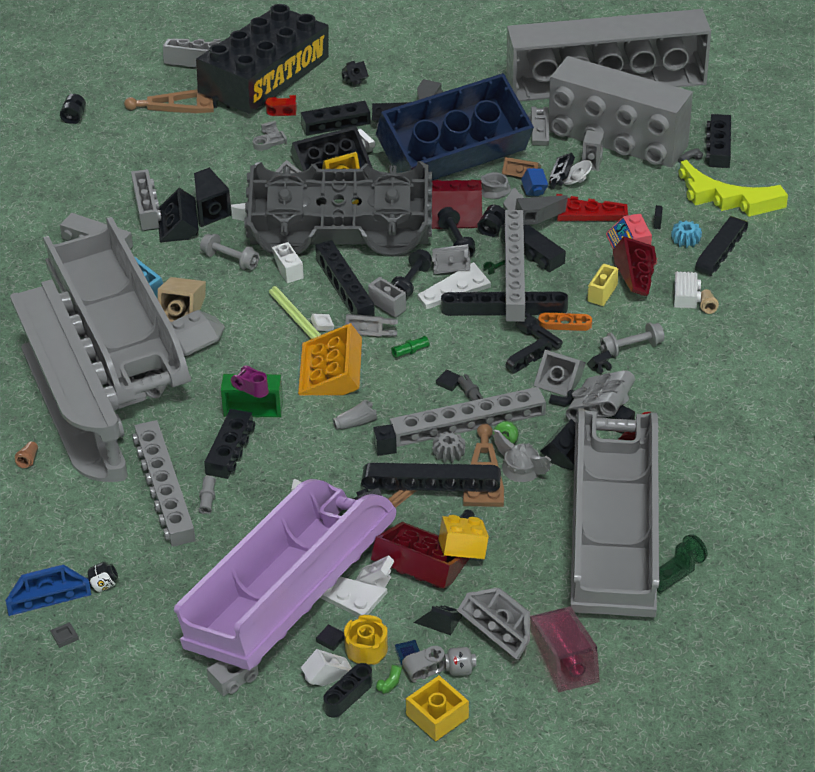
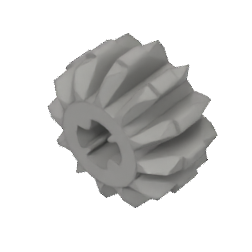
[432,431,465,464]

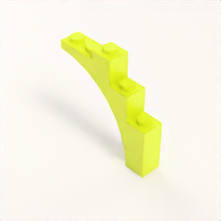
[678,160,788,217]

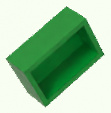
[221,374,283,417]

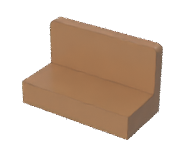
[502,157,541,178]

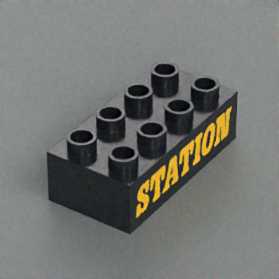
[196,4,329,114]

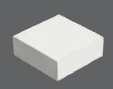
[311,314,334,331]

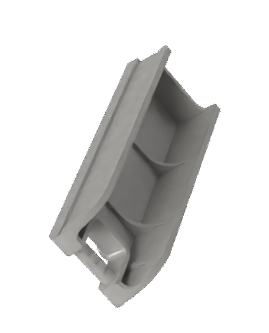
[43,217,191,405]
[10,279,128,482]
[570,408,659,617]

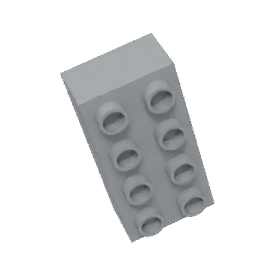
[549,56,693,168]

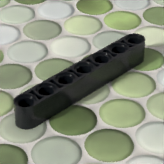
[441,291,568,316]
[361,463,501,492]

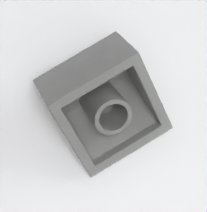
[534,350,586,396]

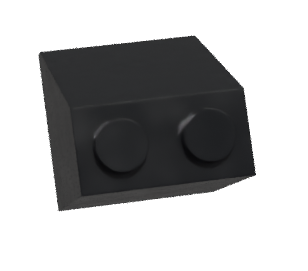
[194,167,232,227]

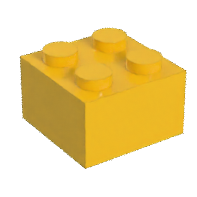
[438,515,489,559]
[406,675,469,741]

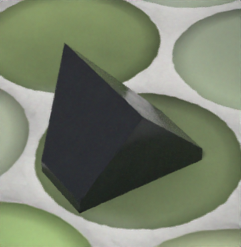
[413,605,463,636]

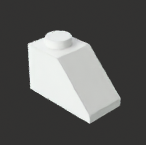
[301,649,352,686]

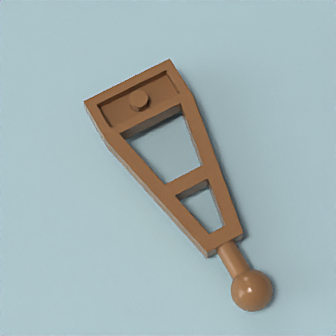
[124,89,214,113]
[463,424,504,507]

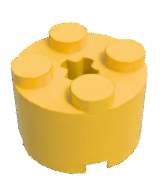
[344,615,388,665]

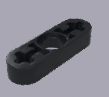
[505,338,552,374]

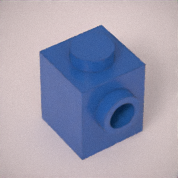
[521,168,548,196]

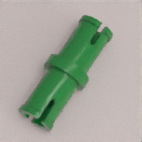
[391,336,430,358]

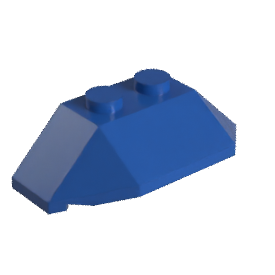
[5,564,92,616]

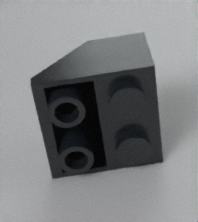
[540,419,575,471]

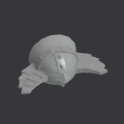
[493,430,552,482]

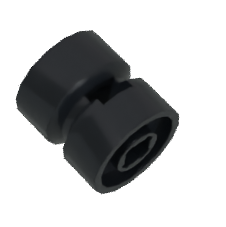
[60,94,86,124]
[477,205,505,237]

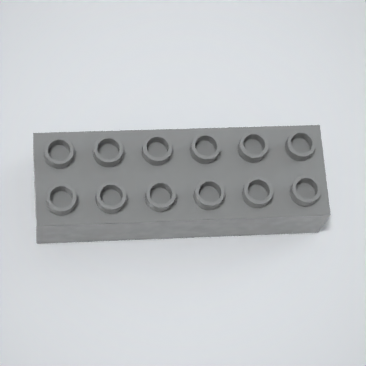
[506,9,711,101]

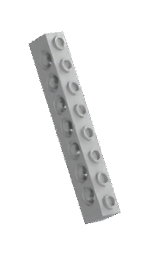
[505,210,525,321]
[390,387,546,447]
[132,420,195,547]

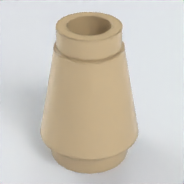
[700,289,719,314]

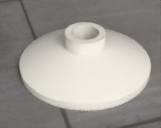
[563,160,592,185]

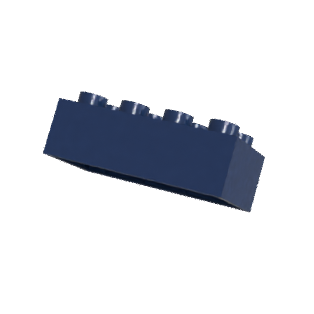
[376,73,534,180]

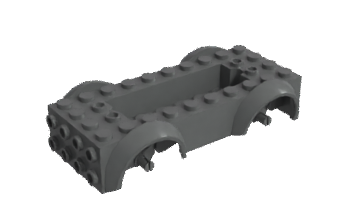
[244,161,432,256]

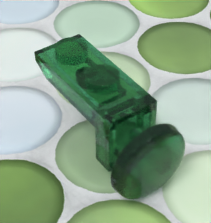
[657,534,708,594]

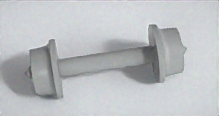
[200,234,259,270]
[600,322,664,357]

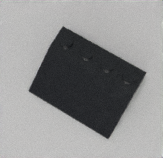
[290,126,373,172]

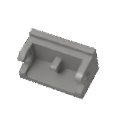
[432,244,471,274]

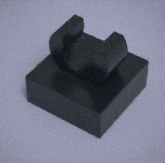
[587,350,612,374]

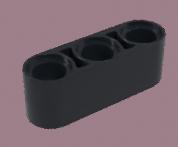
[323,663,373,718]

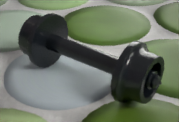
[437,207,476,257]
[391,249,432,297]

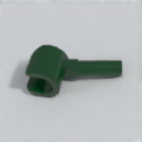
[483,260,505,275]

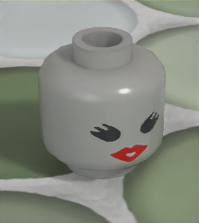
[444,647,476,676]

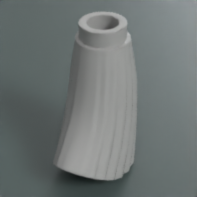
[332,400,377,430]

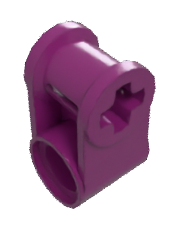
[231,365,269,398]

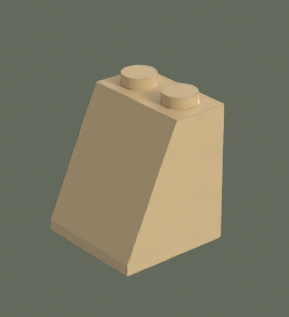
[157,277,206,322]

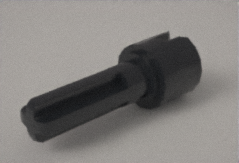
[516,312,563,349]

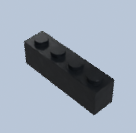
[501,224,566,273]

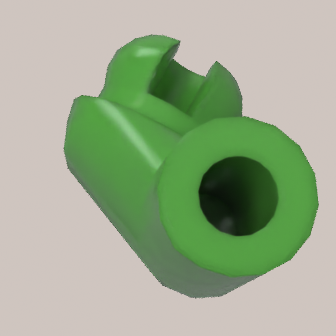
[376,664,402,693]

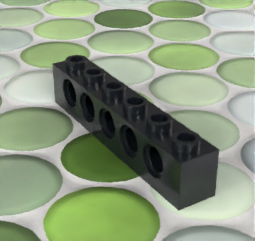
[315,240,375,316]

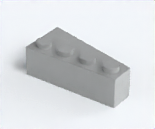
[163,39,220,67]

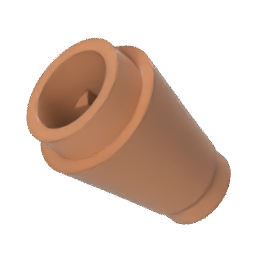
[15,441,38,468]

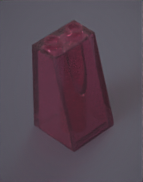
[530,607,600,693]

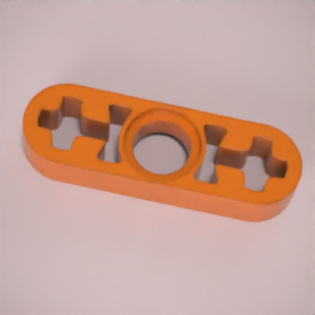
[538,313,592,331]

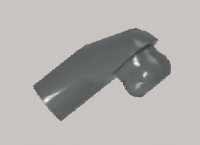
[678,148,703,163]

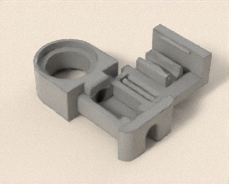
[253,121,287,151]

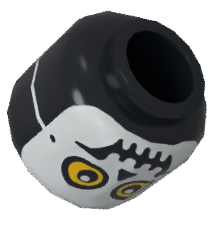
[86,562,118,592]

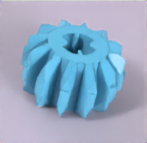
[671,220,702,248]

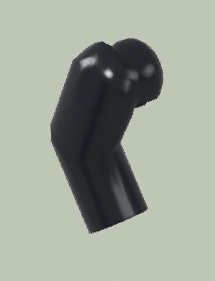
[549,390,575,407]

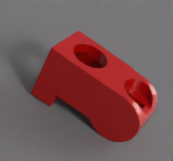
[265,95,297,116]

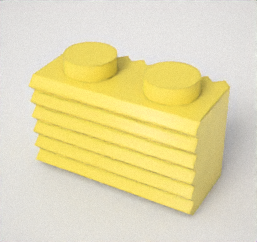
[587,264,618,306]

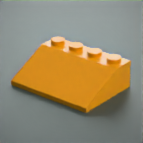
[298,323,362,395]

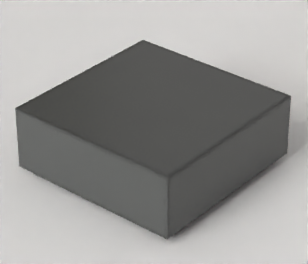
[50,622,79,648]

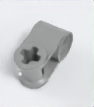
[402,646,445,683]

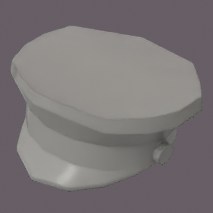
[481,172,511,199]

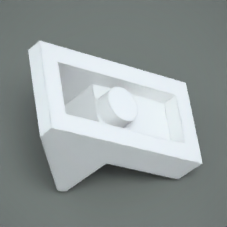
[356,555,394,588]

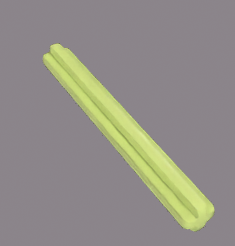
[269,286,321,339]

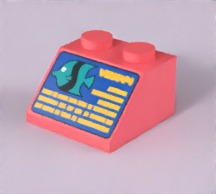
[606,214,652,249]

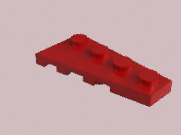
[556,194,628,221]

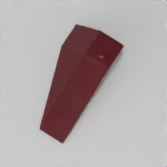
[613,236,657,296]

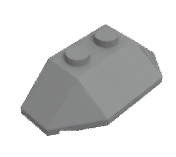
[170,310,225,356]
[457,588,530,659]

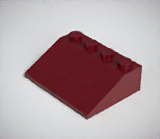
[432,180,482,229]
[371,522,469,588]

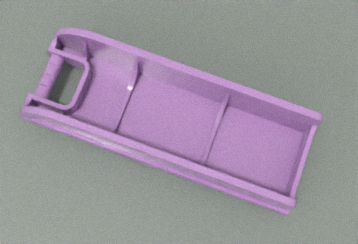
[174,479,396,670]

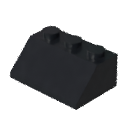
[158,187,199,243]

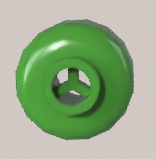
[493,421,519,444]

